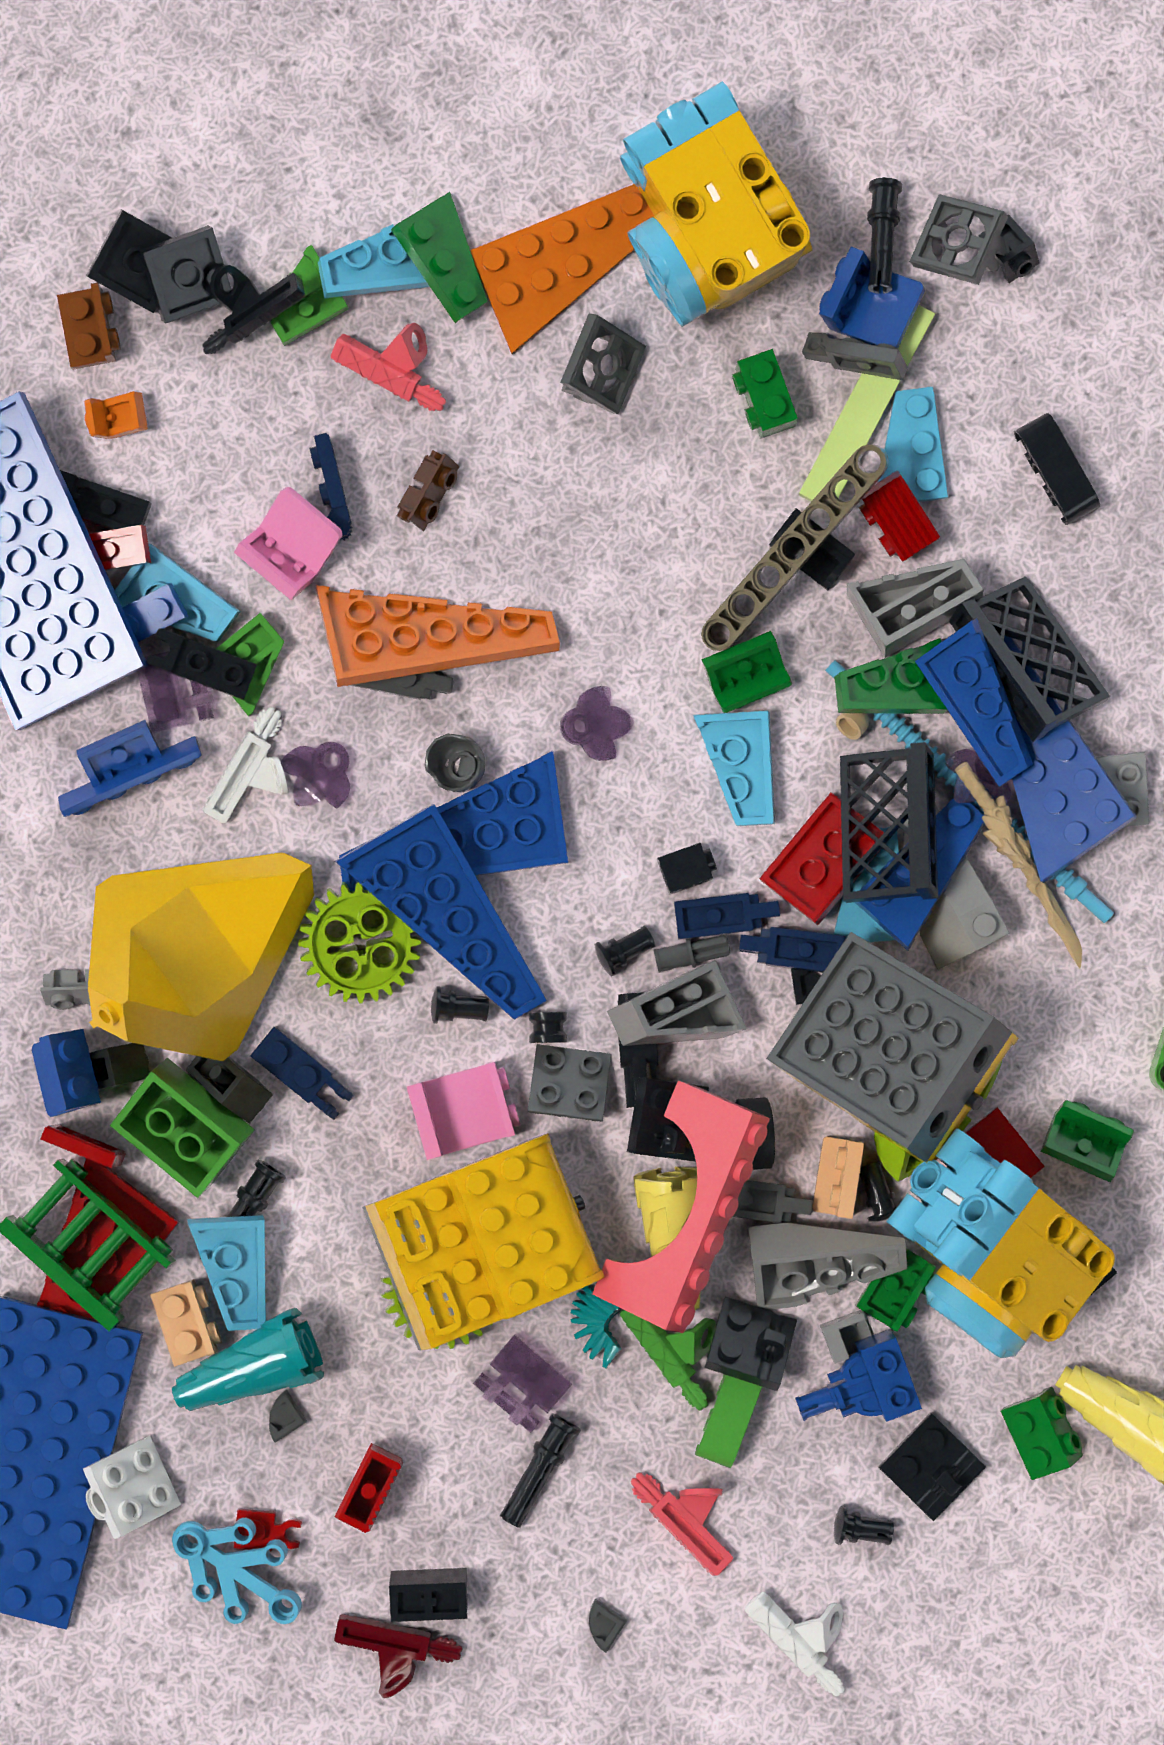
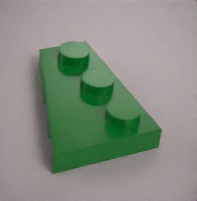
[391,192,487,323]
[834,638,948,714]

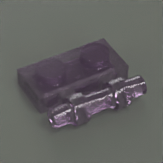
[137,651,214,733]
[473,1334,572,1433]

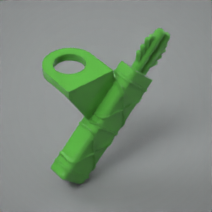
[620,1310,716,1411]

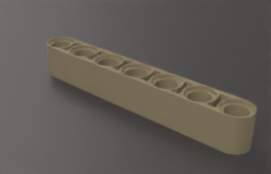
[701,445,889,651]

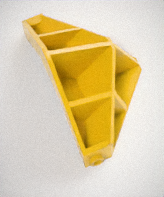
[88,852,314,1061]

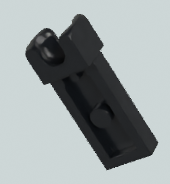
[60,470,152,530]
[146,628,257,701]

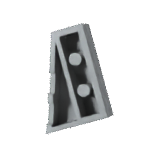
[847,559,984,658]
[607,960,747,1046]

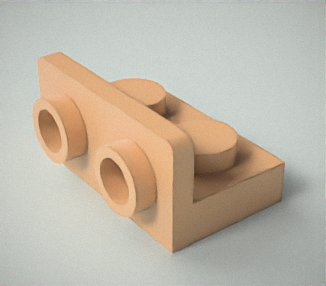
[812,1137,864,1219]
[150,1279,222,1367]

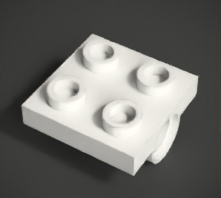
[83,1436,181,1539]

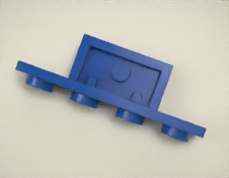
[58,720,202,817]

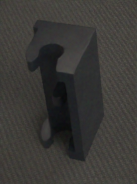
[769,508,855,591]
[389,1568,468,1622]

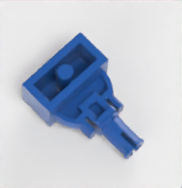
[795,1329,922,1422]

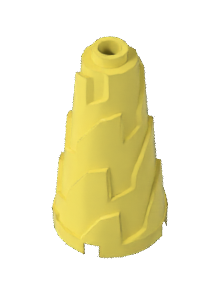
[634,1167,701,1310]
[1055,1365,1164,1484]

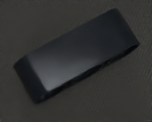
[1014,413,1100,525]

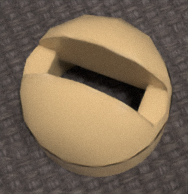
[836,713,869,740]

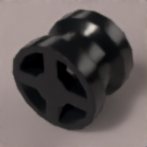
[529,1012,567,1043]

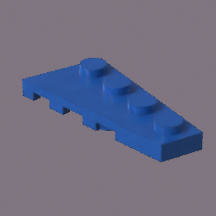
[915,618,1033,787]
[855,793,985,951]

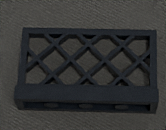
[949,576,1110,742]
[840,742,938,903]

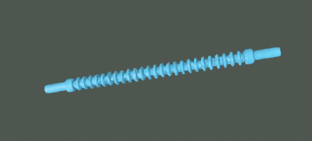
[825,660,1114,923]

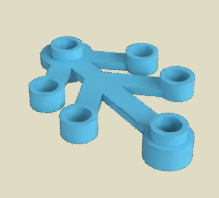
[172,1518,302,1624]

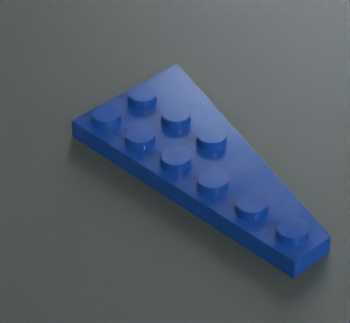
[1004,635,1137,883]
[339,751,568,891]
[335,804,547,1020]

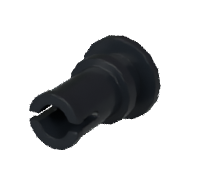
[594,925,656,977]
[431,986,489,1024]
[860,1161,897,1222]
[834,1506,894,1545]

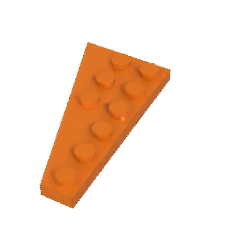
[470,184,654,354]
[316,585,560,687]

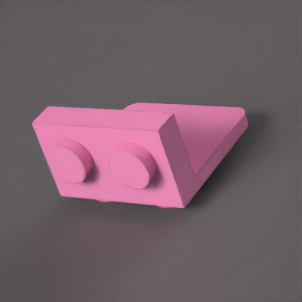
[234,487,342,600]

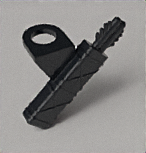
[202,265,305,354]

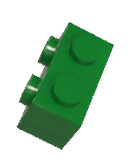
[732,349,798,439]

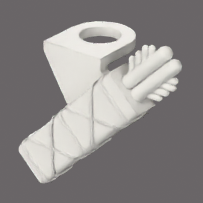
[203,707,288,823]
[745,1592,845,1697]

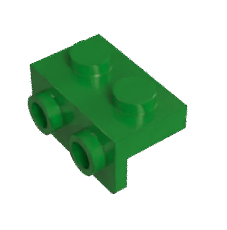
[701,631,792,713]
[1040,1100,1134,1182]
[855,1248,936,1332]
[1000,1387,1083,1480]

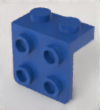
[819,247,925,349]
[32,1029,101,1117]

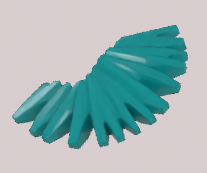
[570,1282,622,1369]

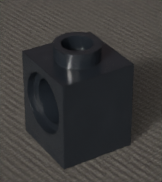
[657,843,717,895]

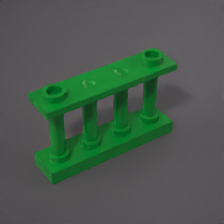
[0,1158,176,1332]

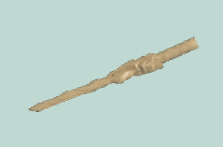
[955,762,1082,969]

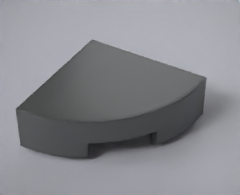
[269,1389,307,1443]
[589,1599,627,1653]

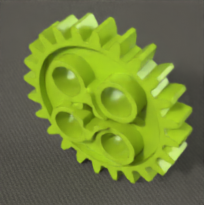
[298,882,421,1004]

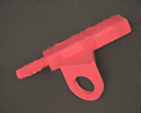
[331,323,446,411]
[631,1473,733,1576]

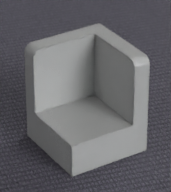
[820,1310,872,1364]

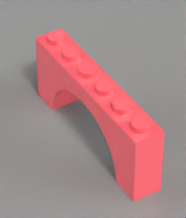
[592,1080,770,1333]

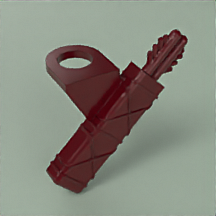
[334,1614,463,1699]

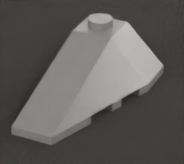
[903,804,1010,970]
[748,1223,907,1310]

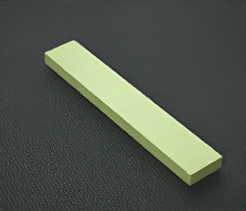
[798,305,935,501]

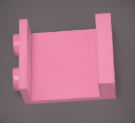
[407,1062,520,1160]

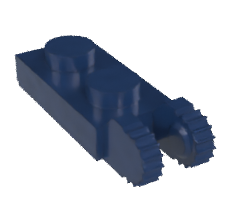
[309,433,353,541]
[250,1027,354,1120]

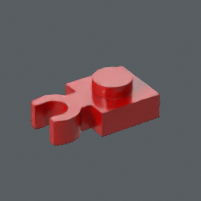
[234,1508,302,1552]

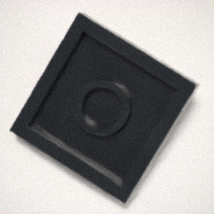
[86,209,172,313]
[139,225,232,324]
[627,1077,709,1162]
[704,1296,797,1391]
[878,1412,986,1522]

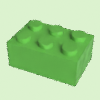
[110,1057,255,1198]

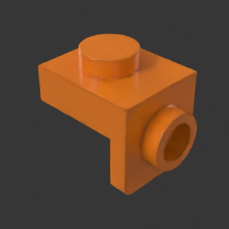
[84,391,148,439]

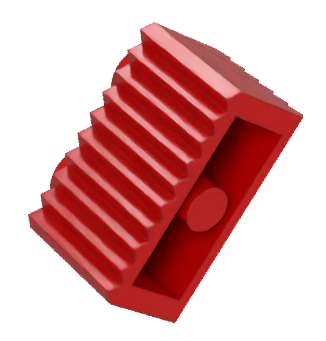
[858,470,940,562]
[334,1443,403,1533]

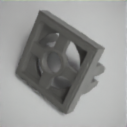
[909,194,1008,285]
[560,313,646,414]

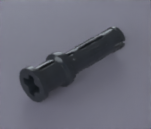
[867,177,902,294]
[200,1159,286,1259]
[500,1413,581,1528]

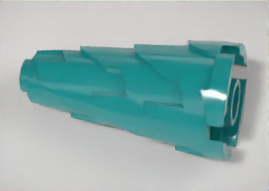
[172,1308,324,1411]

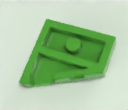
[270,245,348,346]
[216,613,284,716]

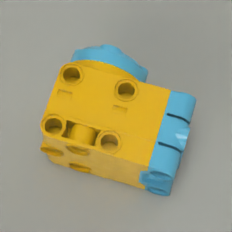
[620,81,813,327]
[886,1128,1115,1358]

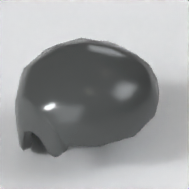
[425,733,485,792]

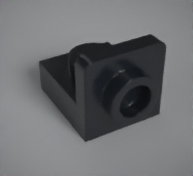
[978,215,1039,283]

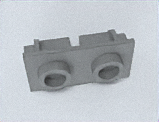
[40,969,90,1010]

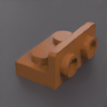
[57,282,121,370]

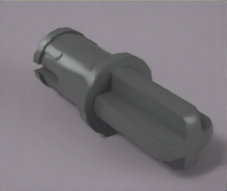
[654,935,730,973]

